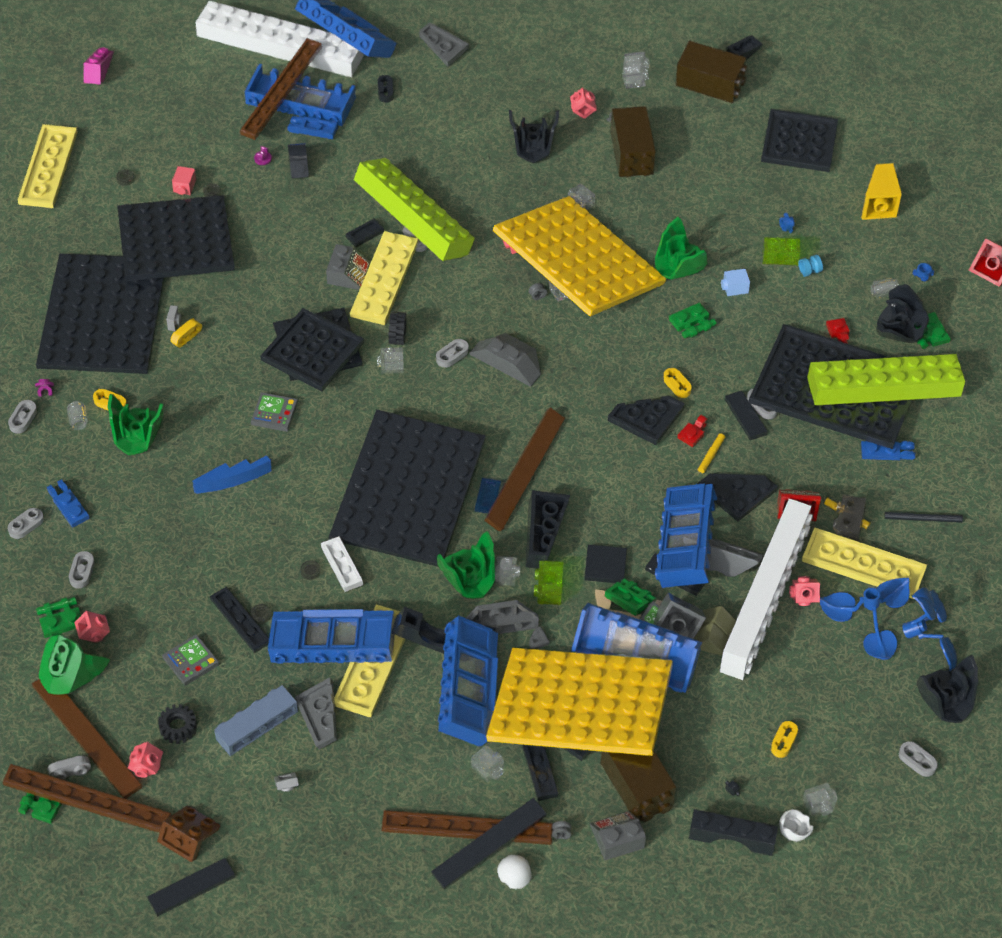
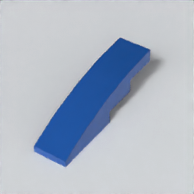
[193,455,272,494]

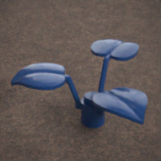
[820,578,909,660]
[903,587,957,671]

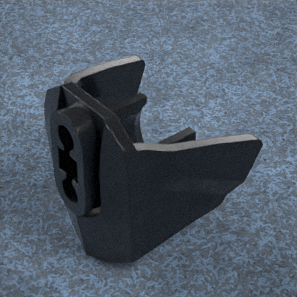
[509,110,559,163]
[876,284,929,343]
[916,655,978,723]

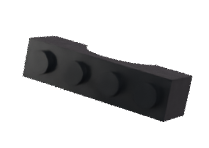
[392,607,471,662]
[689,809,778,856]

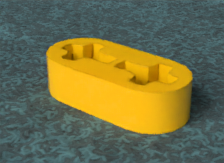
[171,318,202,348]
[663,368,691,398]
[93,389,127,410]
[771,721,798,758]

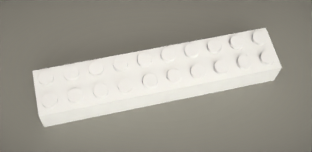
[196,1,364,77]
[720,499,813,680]

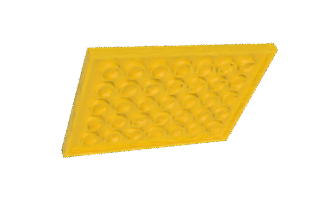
[493,196,666,317]
[486,648,673,756]

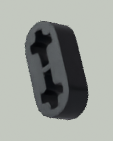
[378,75,394,103]

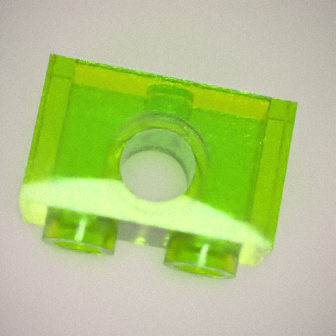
[762,237,800,266]
[534,561,563,605]

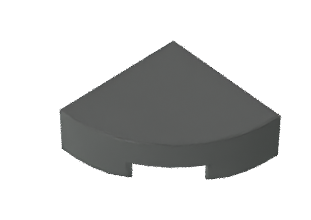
[529,626,549,650]

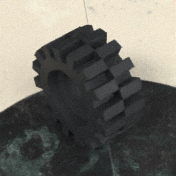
[388,311,407,345]
[158,704,197,744]

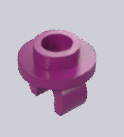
[254,146,272,165]
[35,379,54,397]

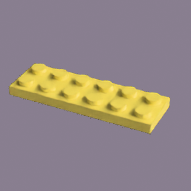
[18,124,77,208]
[350,231,418,325]
[802,527,927,599]
[334,604,405,718]

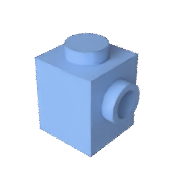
[721,269,750,296]

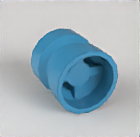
[799,255,823,277]

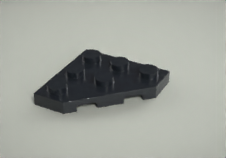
[607,395,685,445]
[697,473,778,522]

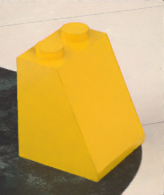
[861,163,902,220]

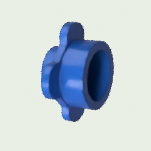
[779,212,795,233]
[913,263,934,281]

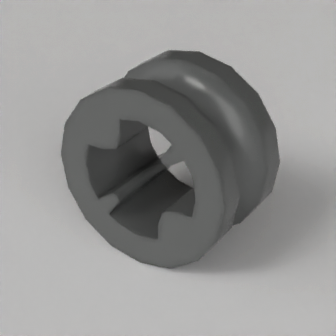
[529,283,547,301]
[552,821,572,839]

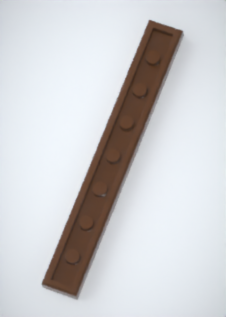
[240,38,322,140]
[484,407,565,532]
[32,679,142,799]
[3,764,171,833]
[382,810,553,845]

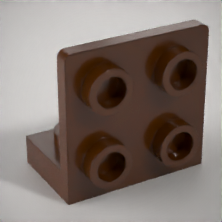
[157,806,221,862]

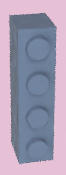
[214,685,298,756]

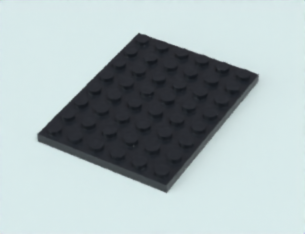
[36,253,164,374]
[748,324,912,449]
[329,409,486,567]

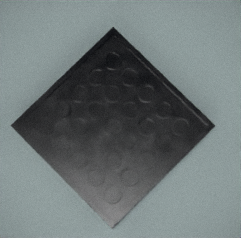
[117,195,235,281]

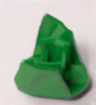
[655,217,707,279]
[107,394,164,456]
[437,531,495,598]
[38,633,110,694]

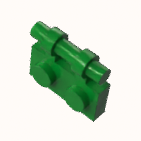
[669,302,716,339]
[915,312,950,349]
[604,578,657,616]
[36,597,81,638]
[18,793,62,824]

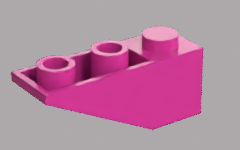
[84,48,114,84]

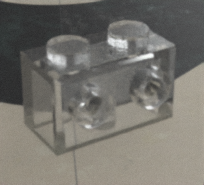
[623,51,650,89]

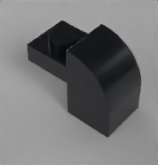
[287,143,309,179]

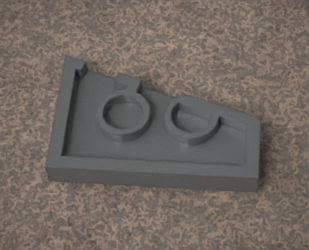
[419,22,469,67]
[294,677,337,750]

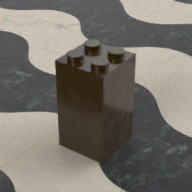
[676,40,748,103]
[610,106,655,177]
[600,751,676,822]

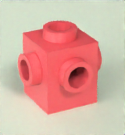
[570,87,597,118]
[789,576,820,606]
[74,611,110,643]
[128,742,163,778]

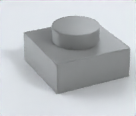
[166,305,181,331]
[274,772,299,791]

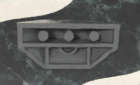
[469,333,541,387]
[683,533,764,577]
[466,600,539,634]

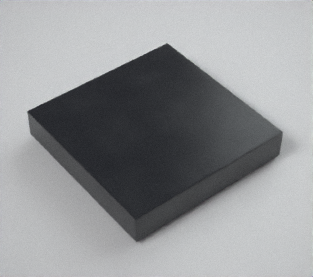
[584,545,627,583]

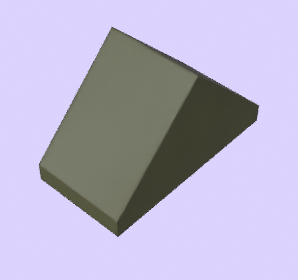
[701,606,736,637]
[694,623,729,656]

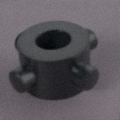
[725,780,740,796]

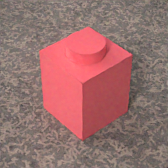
[172,166,196,195]

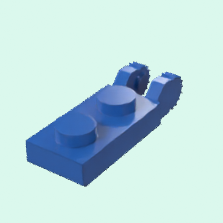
[287,116,338,139]
[861,441,915,460]
[47,479,90,528]

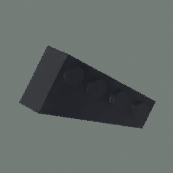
[525,490,570,570]

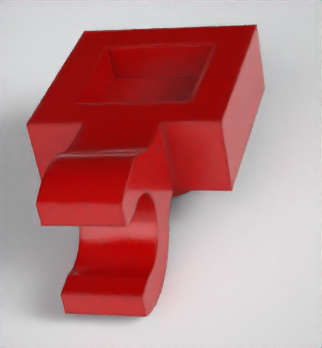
[826,318,850,343]
[677,414,708,448]

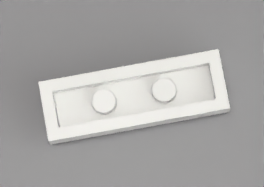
[321,537,363,592]

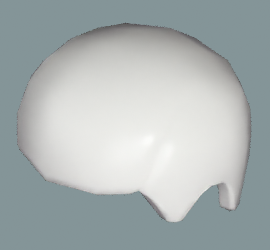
[779,809,814,842]
[498,855,532,889]

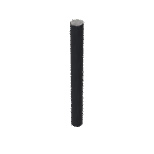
[884,511,963,523]

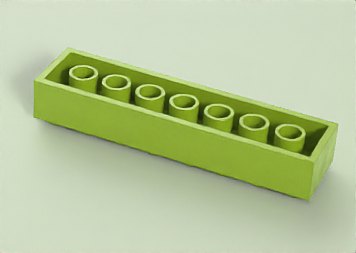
[354,158,475,261]
[807,354,965,405]

